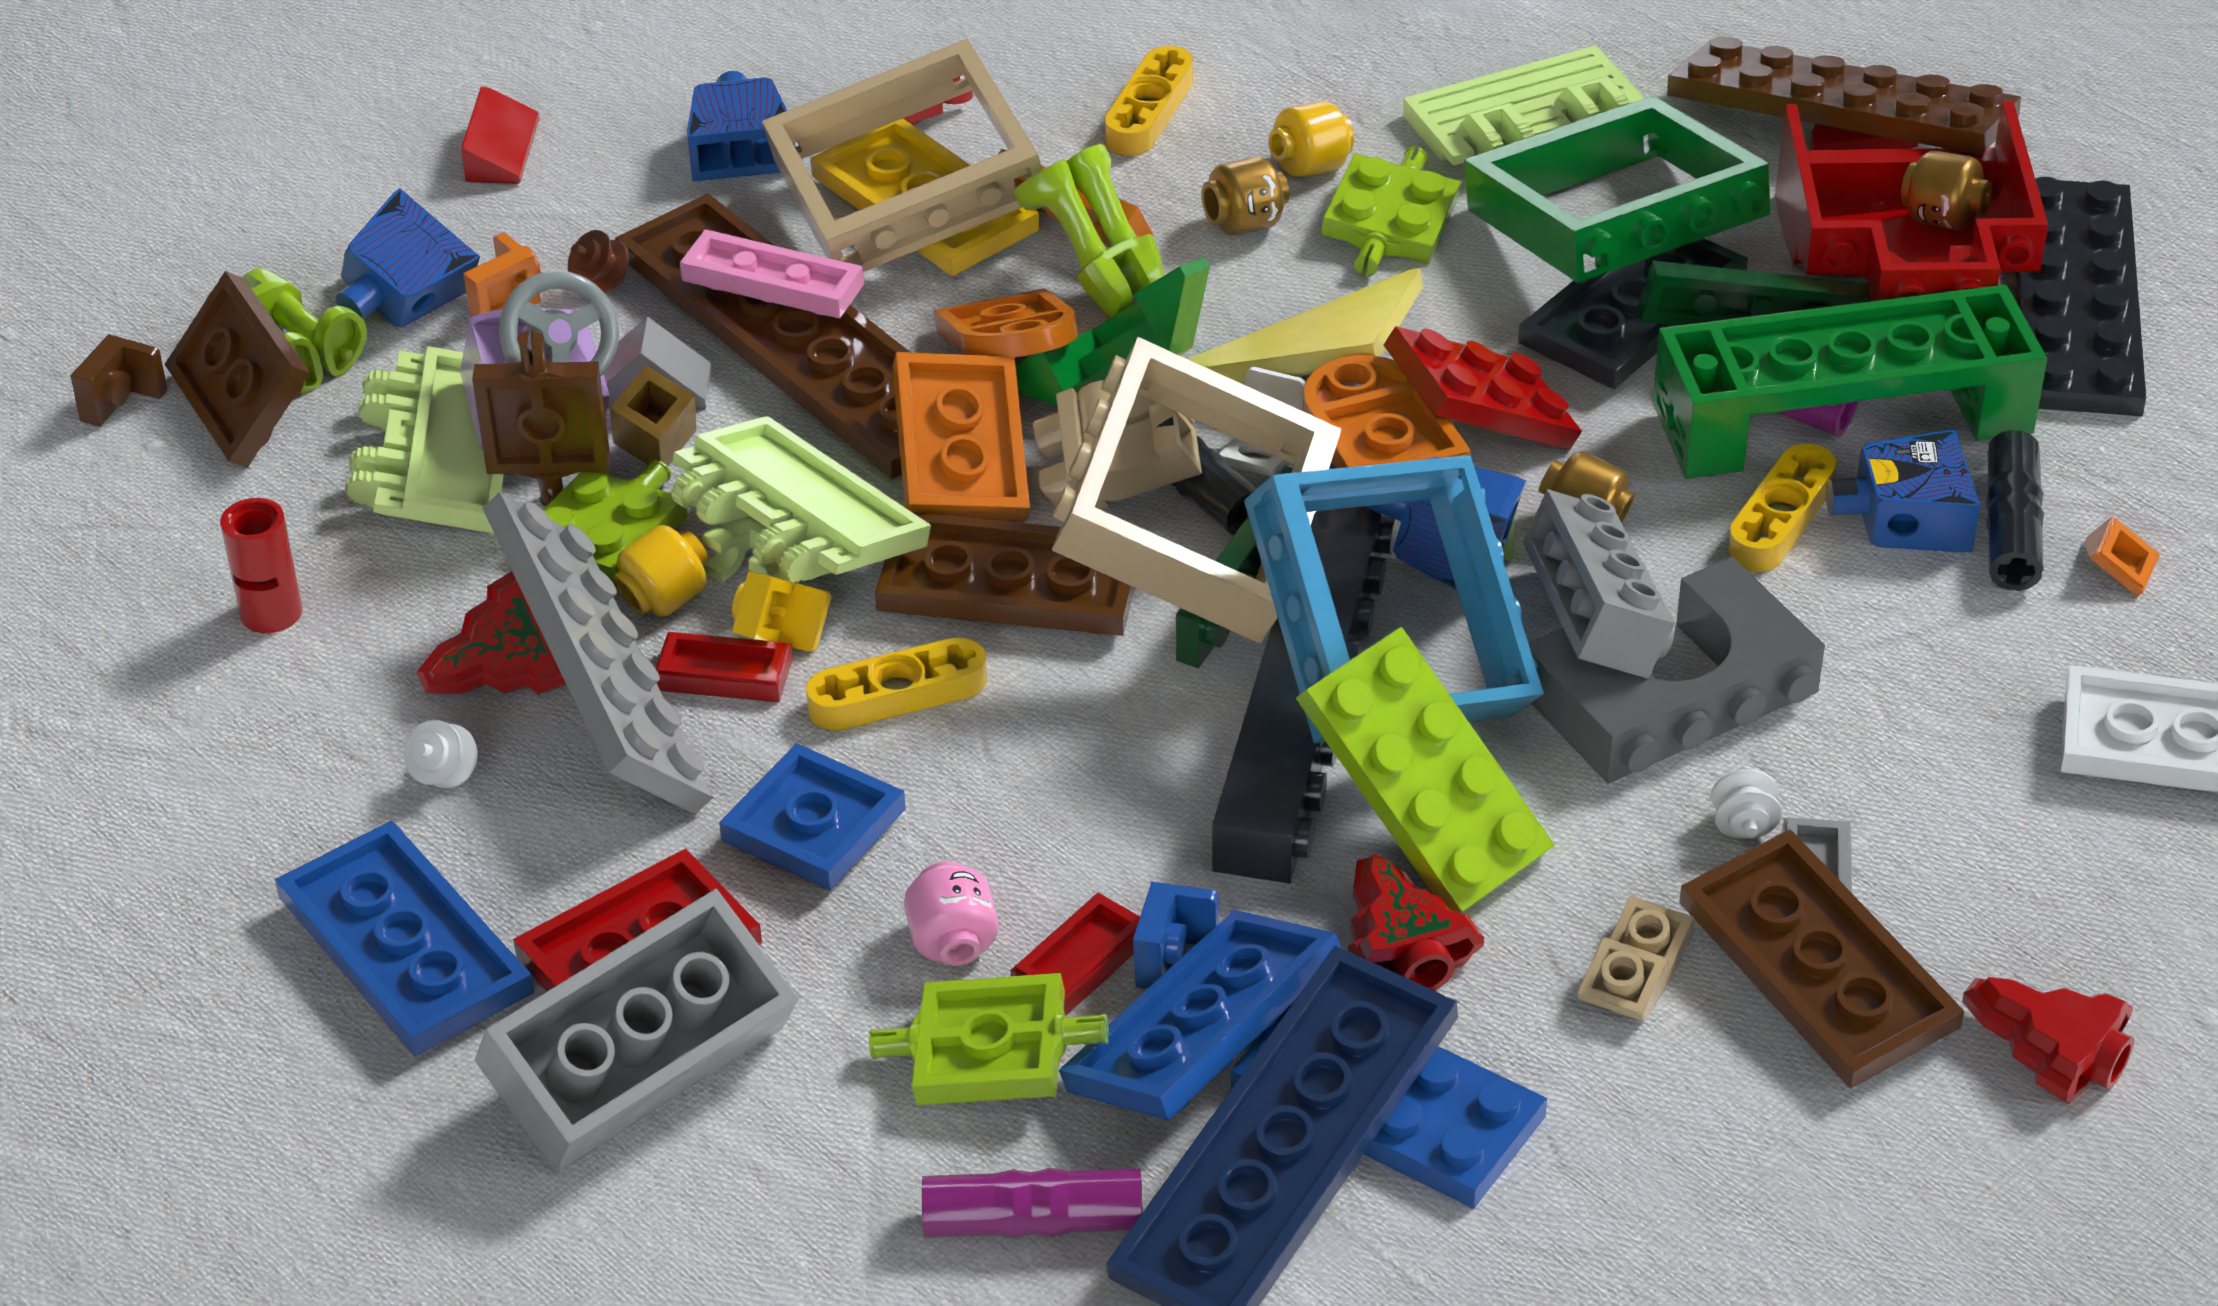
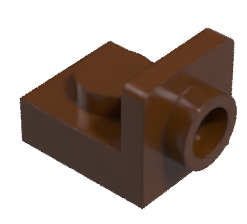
[70,334,167,427]

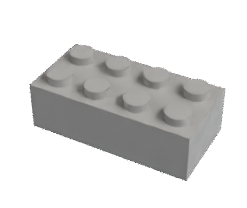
[474,888,799,1173]

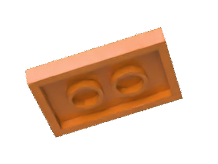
[892,352,1030,521]

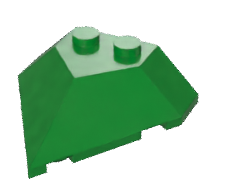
[1015,257,1210,406]

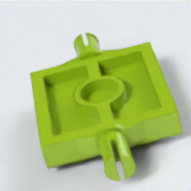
[1321,146,1461,276]
[543,459,688,587]
[869,973,1109,1106]

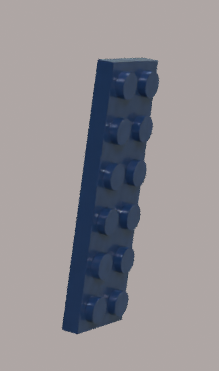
[1106,946,1458,1306]

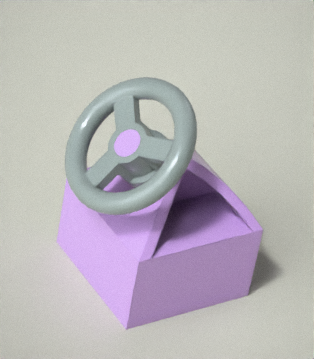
[460,271,619,450]

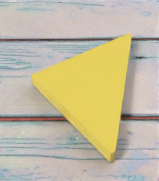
[1188,268,1424,384]

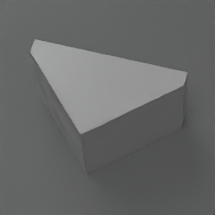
[603,316,712,409]

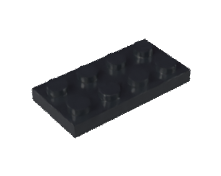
[1518,238,1749,390]

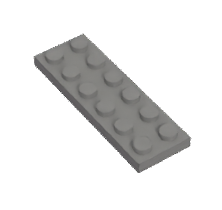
[482,492,713,814]

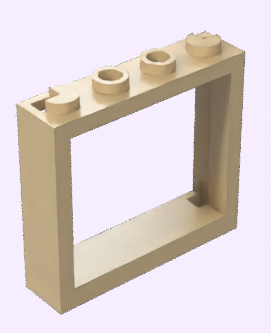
[762,38,1042,272]
[1052,337,1341,644]

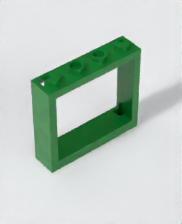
[1464,96,1770,283]

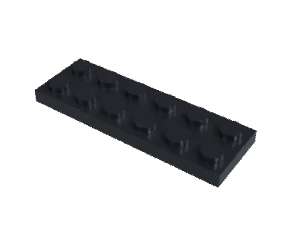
[2016,177,2146,416]

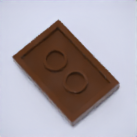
[164,271,310,468]

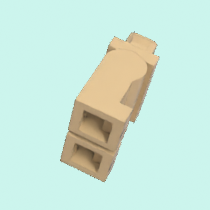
[1033,348,1202,509]

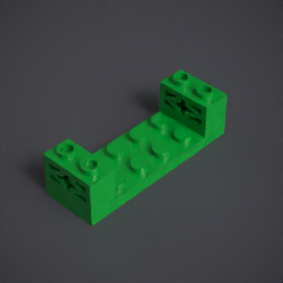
[1652,285,2047,479]

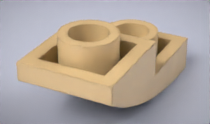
[1578,896,1694,1022]

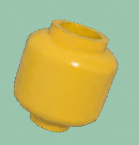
[1268,101,1354,177]
[613,525,709,618]

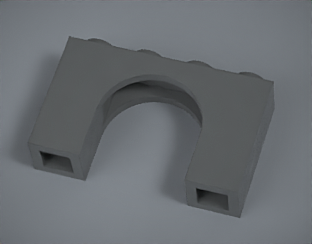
[1528,556,1825,784]

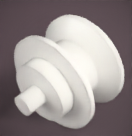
[404,720,477,789]
[1711,769,1782,839]

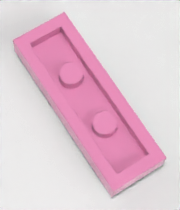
[680,230,864,318]

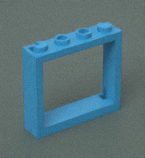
[1244,455,1544,743]

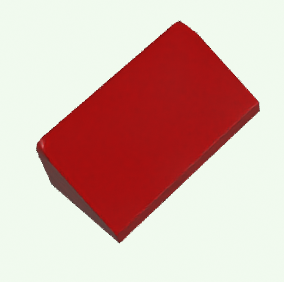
[461,86,540,184]

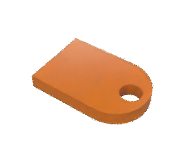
[934,288,1078,358]
[1303,355,1471,468]

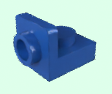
[1133,881,1220,989]

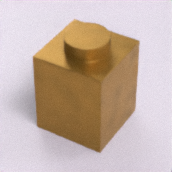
[610,365,697,466]

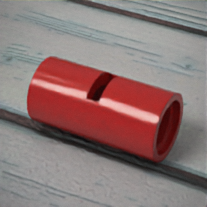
[220,498,303,633]

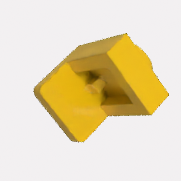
[732,571,831,652]

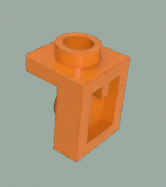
[463,232,541,317]

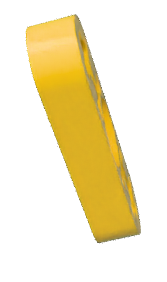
[1105,45,1193,156]
[1728,443,1837,572]
[806,637,987,731]

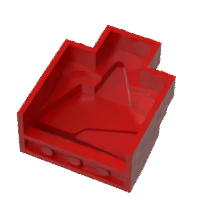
[1775,101,2048,301]

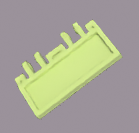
[1403,45,1644,165]
[345,346,504,534]
[671,416,931,583]

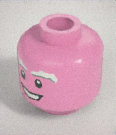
[904,862,999,966]

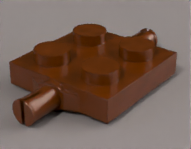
[472,330,610,507]

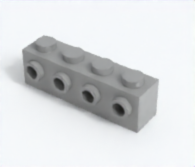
[1523,489,1675,679]

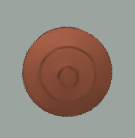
[567,230,629,293]

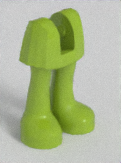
[1012,144,1164,318]
[206,267,367,393]

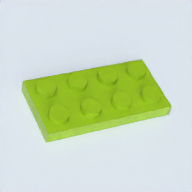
[1296,626,1555,913]

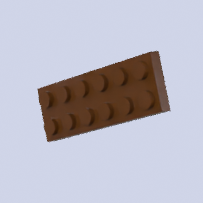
[1667,37,2021,155]

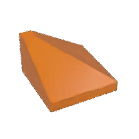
[2084,516,2160,597]

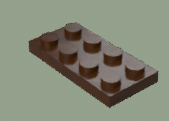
[875,512,1135,636]
[1679,829,1964,1089]

